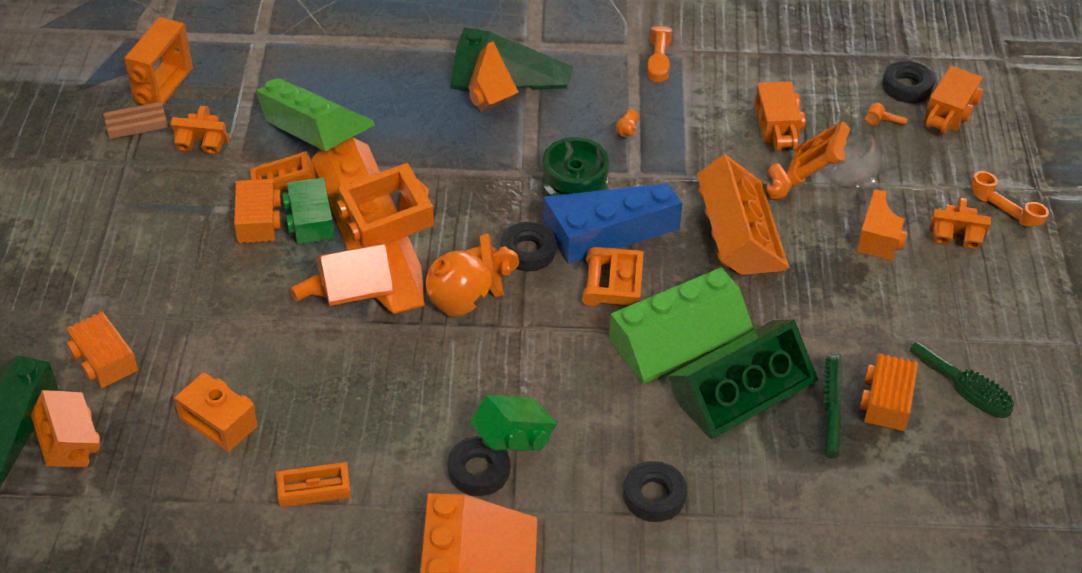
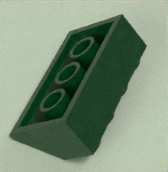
[668,319,819,439]

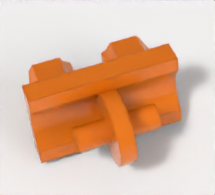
[170,106,231,155]
[929,197,991,250]
[466,233,519,297]

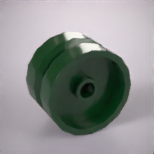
[542,137,610,197]

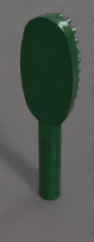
[910,341,1014,418]
[823,353,842,458]

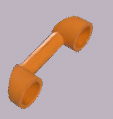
[647,26,672,82]
[971,171,1049,227]

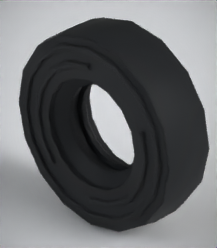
[882,61,935,103]
[500,221,557,272]
[447,436,511,496]
[623,461,687,522]

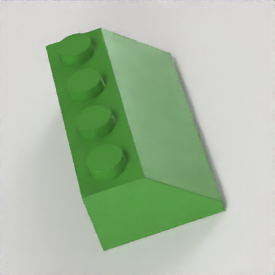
[256,79,375,151]
[609,267,754,384]

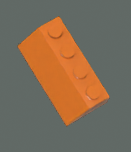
[697,153,789,275]

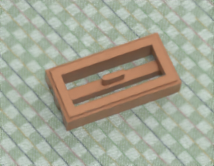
[104,102,168,139]

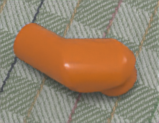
[616,109,639,137]
[766,164,792,200]
[289,275,327,302]

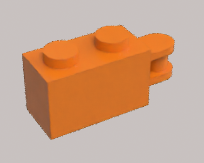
[925,66,984,134]
[754,81,805,151]

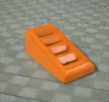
[250,151,316,191]

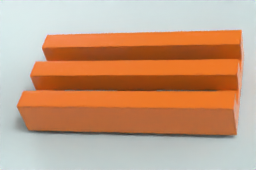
[276,462,351,507]

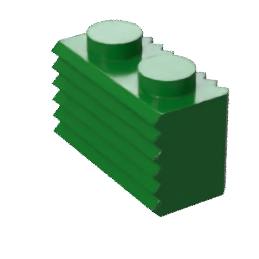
[283,177,334,245]

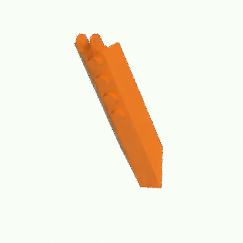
[311,138,425,314]

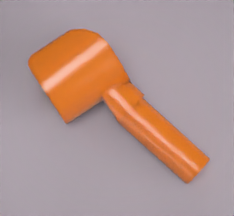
[865,103,908,125]

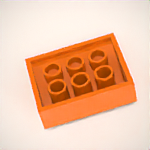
[421,493,537,573]

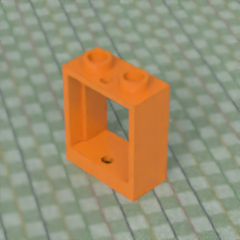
[124,17,193,105]
[336,163,434,247]

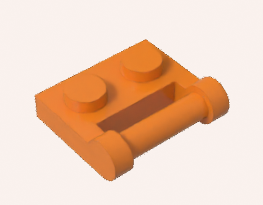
[787,120,850,186]
[582,247,644,306]

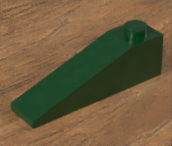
[450,27,573,92]
[0,355,58,487]

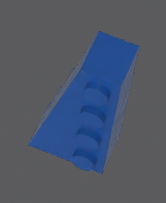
[543,183,683,264]

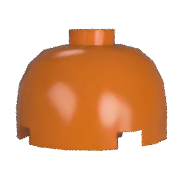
[426,250,492,317]

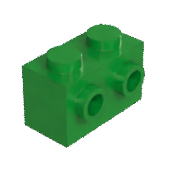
[470,394,557,451]

